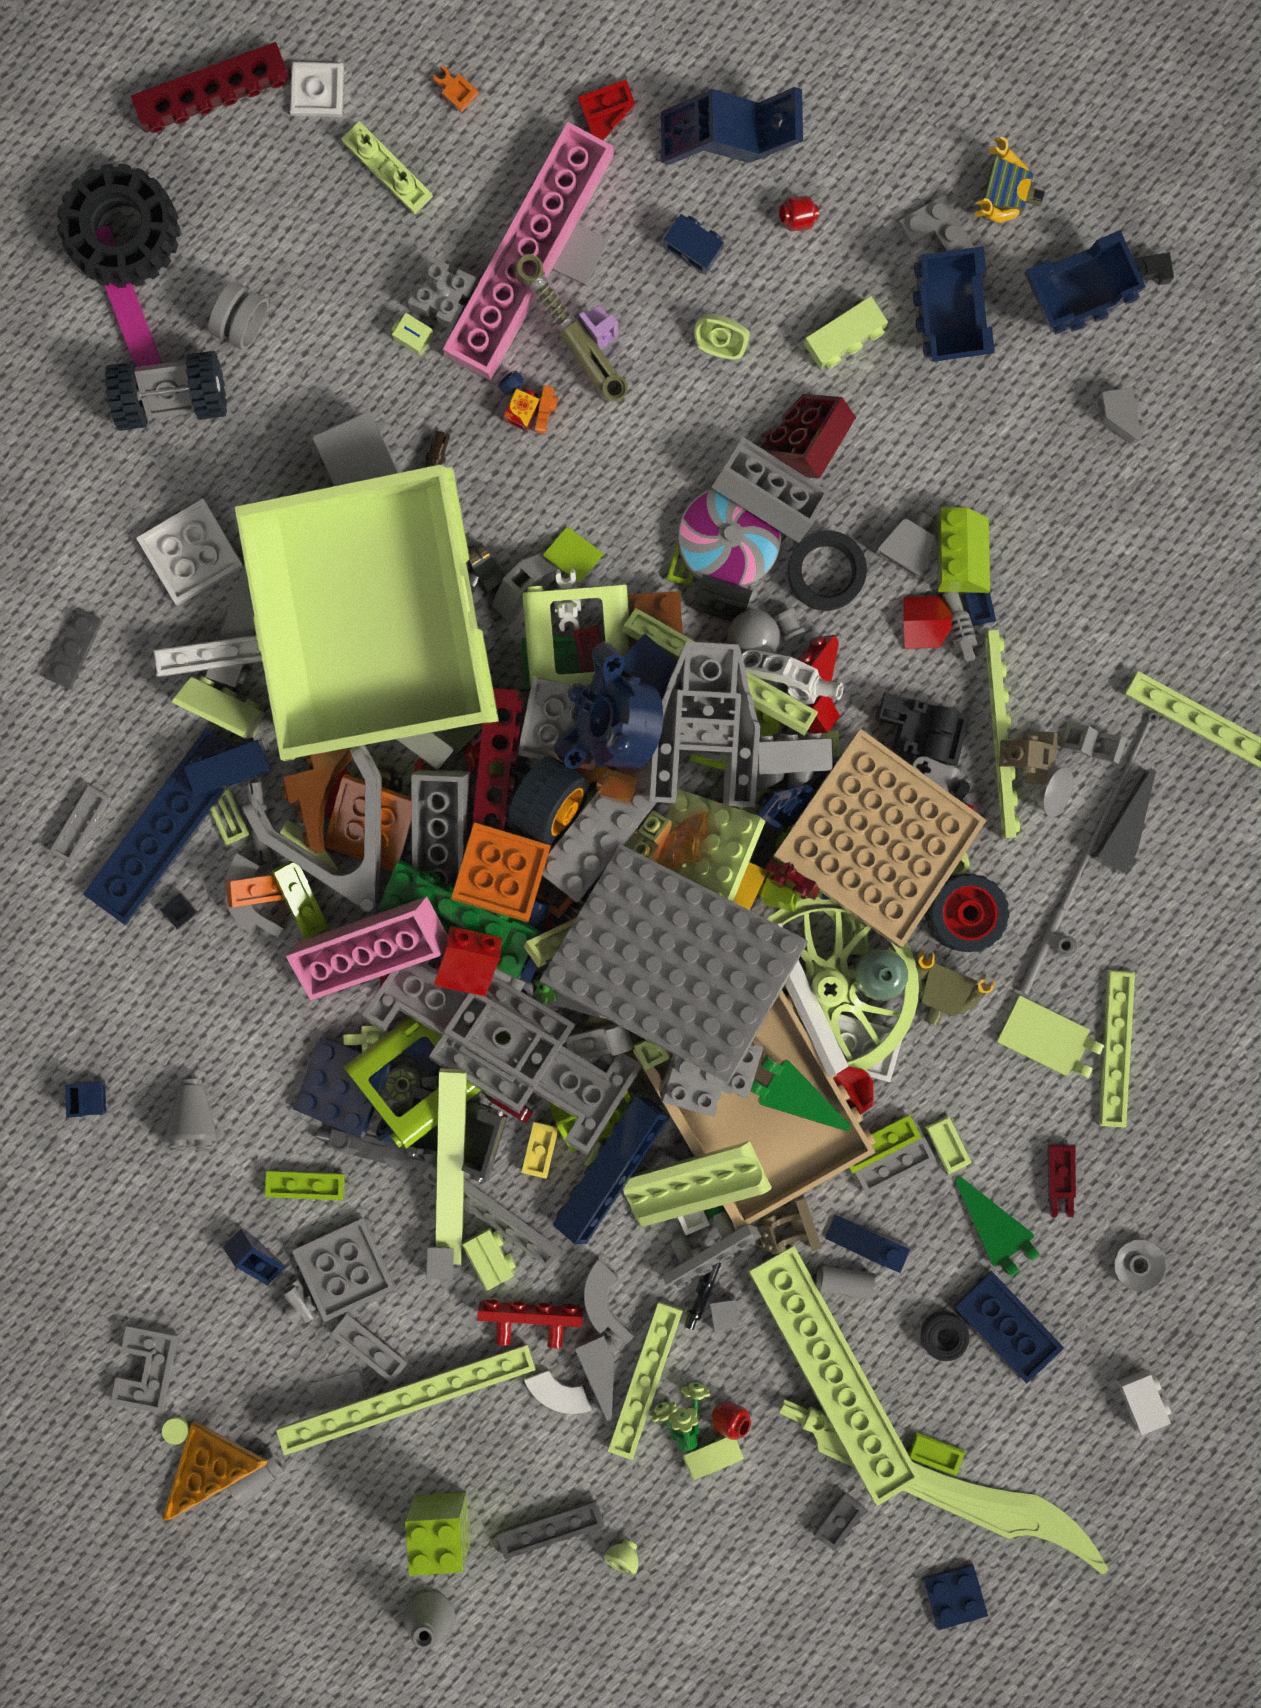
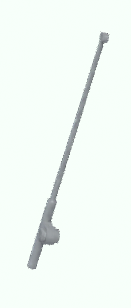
[1018,712,1159,995]

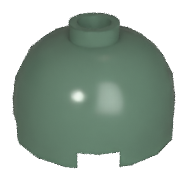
[855,948,908,1001]

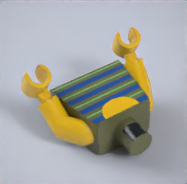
[975,137,1045,224]

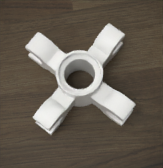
[554,568,581,631]

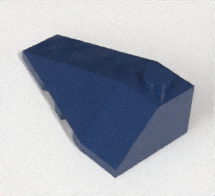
[756,785,816,833]

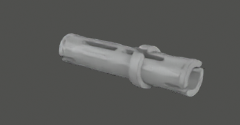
[245,782,273,862]

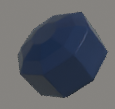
[498,370,524,395]

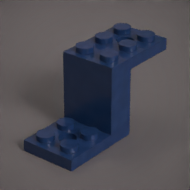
[661,87,803,164]

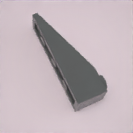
[1092,768,1156,874]

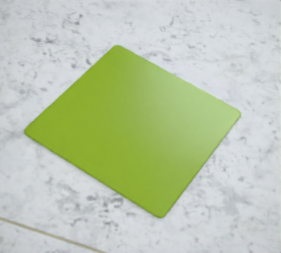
[543,526,604,583]

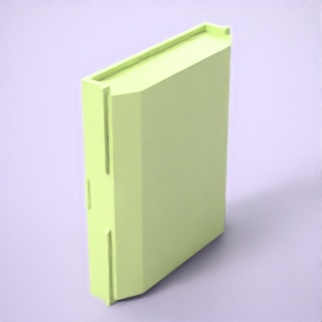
[235,465,499,761]

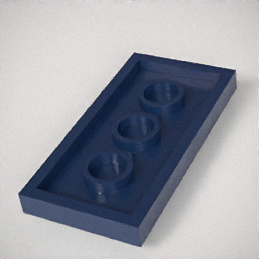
[954,1270,1064,1384]

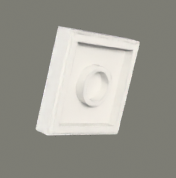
[290,62,344,117]

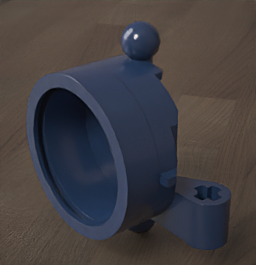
[554,642,663,770]

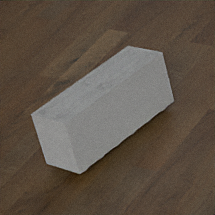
[311,411,398,487]

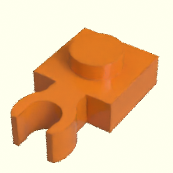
[433,66,479,113]
[535,385,558,434]

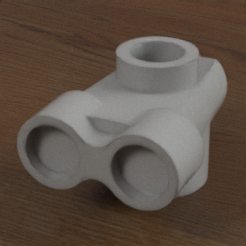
[282,1278,317,1323]

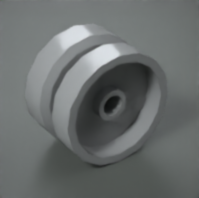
[208,281,269,350]

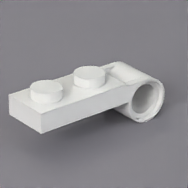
[565,1024,634,1059]

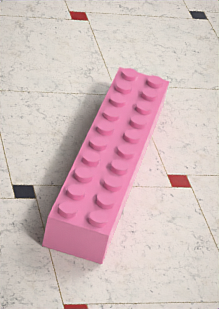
[443,122,614,381]

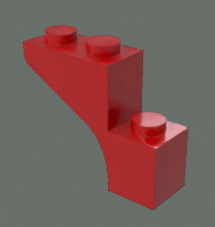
[797,635,840,734]

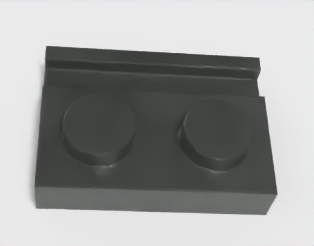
[692,574,753,622]

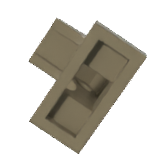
[999,731,1058,785]
[756,1195,822,1255]

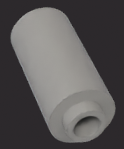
[815,1266,875,1299]

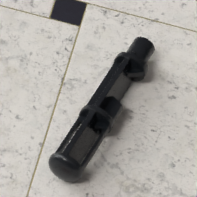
[684,1262,722,1330]

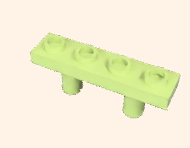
[341,121,433,215]

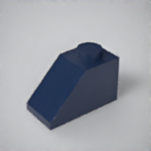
[223,1229,285,1286]

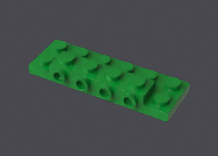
[378,860,540,979]

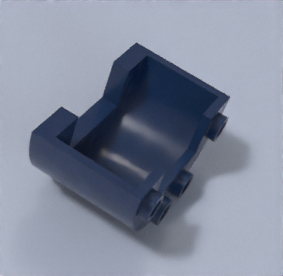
[1024,230,1146,335]
[913,246,995,362]

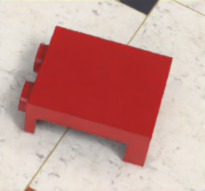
[434,927,502,996]

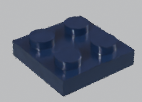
[923,1563,988,1631]

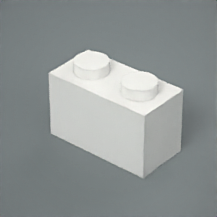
[1117,1370,1171,1435]

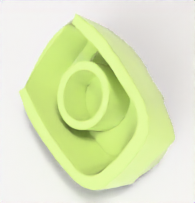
[694,313,750,360]

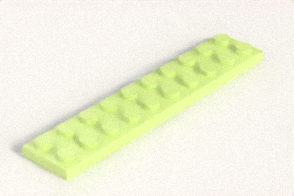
[748,1245,921,1506]

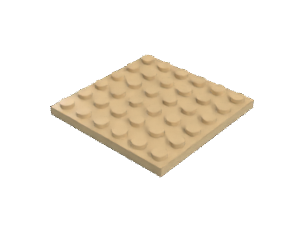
[772,729,987,948]

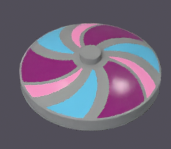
[677,488,781,588]

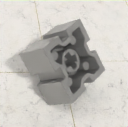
[408,256,478,330]

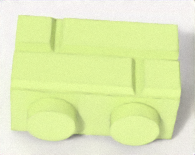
[462,1227,517,1291]

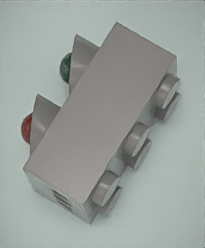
[756,732,832,790]

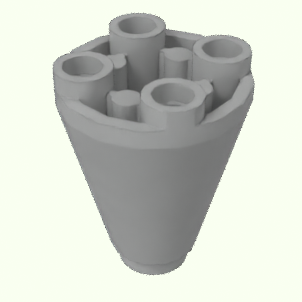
[164,1079,218,1151]
[403,1591,455,1649]

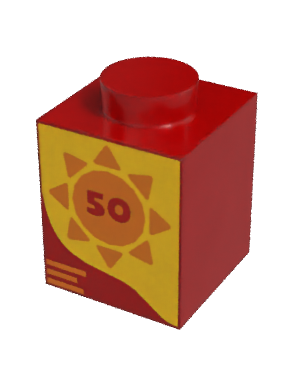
[503,388,540,432]

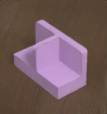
[578,306,619,349]

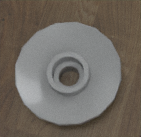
[1114,1239,1166,1291]

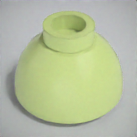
[604,1539,639,1575]

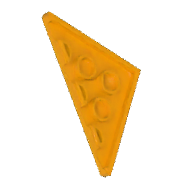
[162,1422,267,1520]

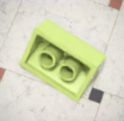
[172,676,265,739]

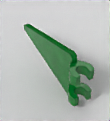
[750,1054,851,1131]
[955,1177,1040,1277]

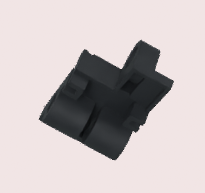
[875,692,970,766]

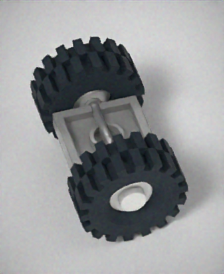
[105,351,227,431]

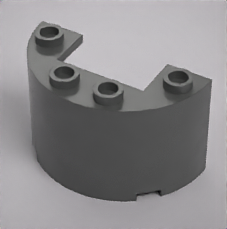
[395,1086,508,1182]

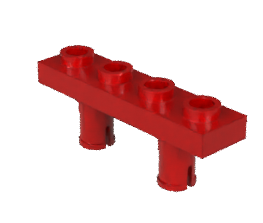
[477,1299,583,1349]

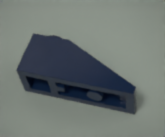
[825,1214,910,1273]

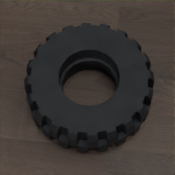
[57,164,180,288]

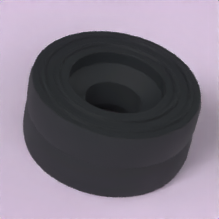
[920,1311,969,1361]

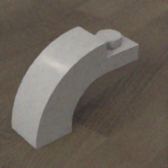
[584,1256,634,1344]

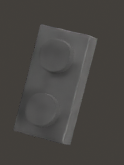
[813,1491,866,1551]

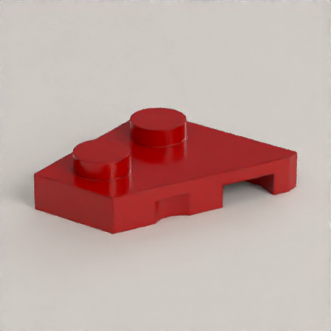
[578,79,635,141]

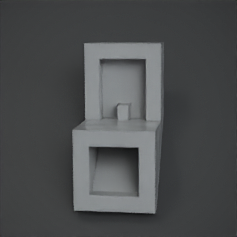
[1060,722,1127,764]

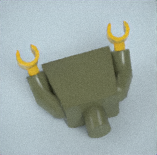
[916,950,995,1027]

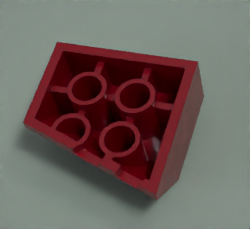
[760,394,856,479]

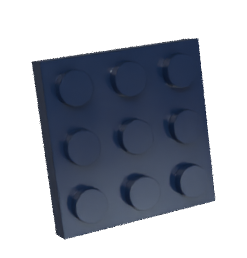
[293,1036,391,1138]

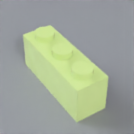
[804,296,888,370]

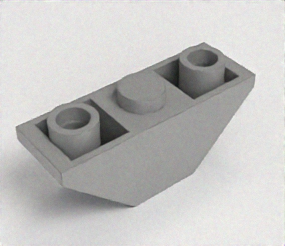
[492,551,562,624]

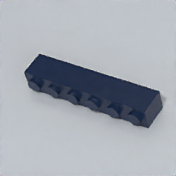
[553,1096,671,1244]

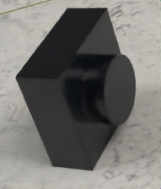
[160,893,199,929]

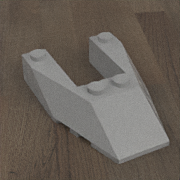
[645,641,760,807]

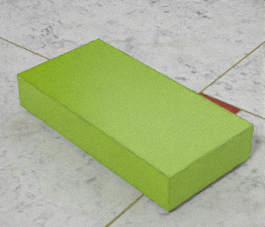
[908,1432,965,1476]

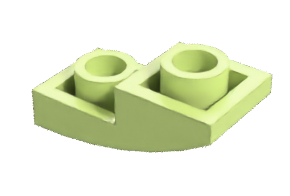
[632,810,672,862]
[682,1437,744,1480]

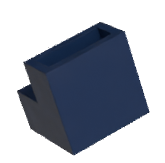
[65,1081,106,1118]

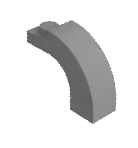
[224,853,287,939]

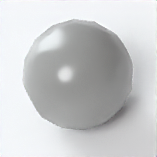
[727,609,780,664]

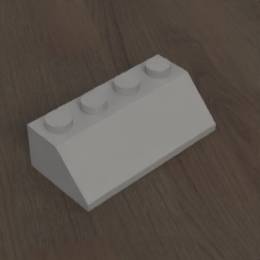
[711,437,830,543]

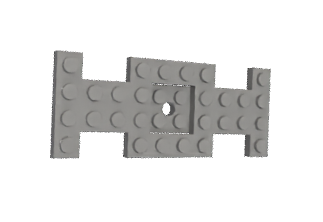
[362,958,642,1155]

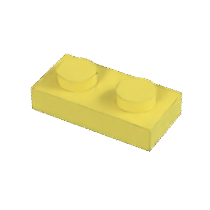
[521,1121,559,1179]

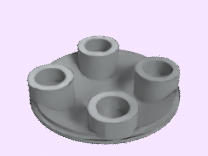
[1037,767,1073,817]

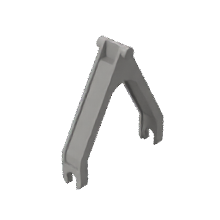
[242,745,382,912]

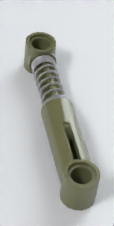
[513,254,628,402]

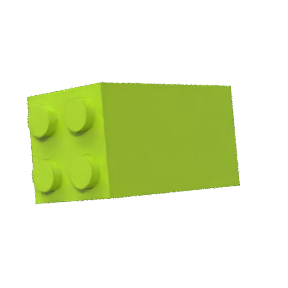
[405,1492,470,1576]

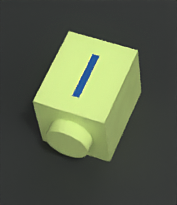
[392,313,434,357]

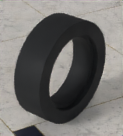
[788,530,867,611]

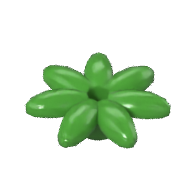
[533,971,556,1005]

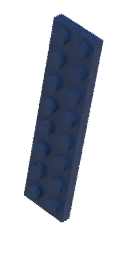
[83,727,235,925]

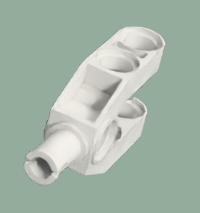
[742,650,843,705]

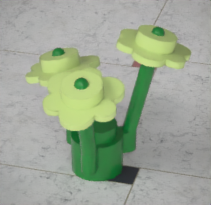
[650,1383,710,1451]

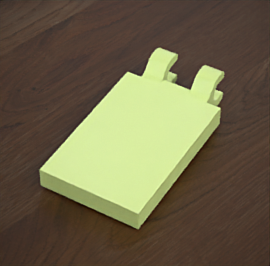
[996,995,1104,1078]

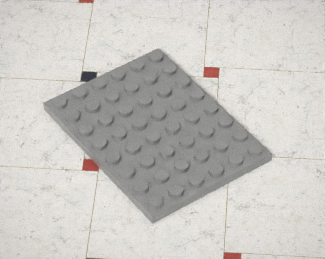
[540,844,808,1084]

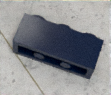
[184,737,273,798]

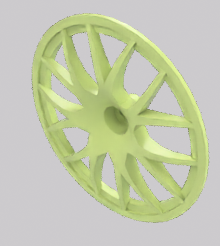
[767,896,919,1070]

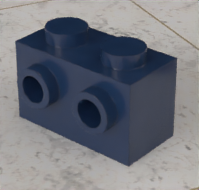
[663,214,724,275]

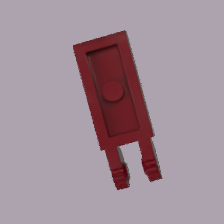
[1048,1144,1076,1217]

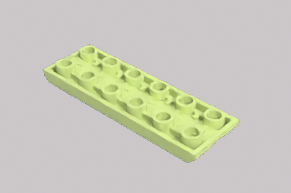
[622,1141,772,1227]

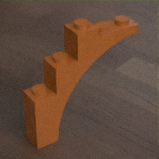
[281,744,370,854]

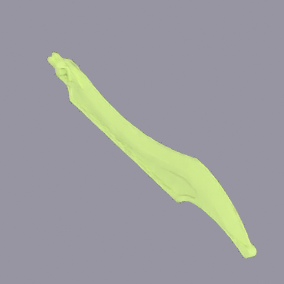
[778,1399,1108,1574]

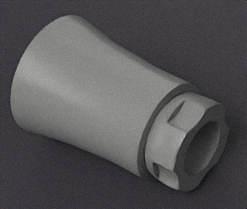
[227,1449,284,1506]

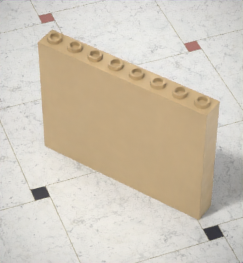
[633,984,876,1230]

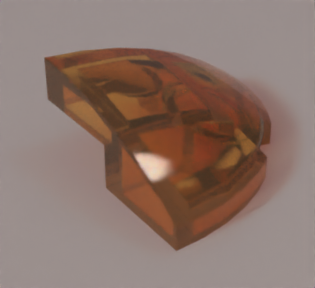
[657,812,708,868]

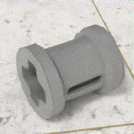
[773,608,805,641]

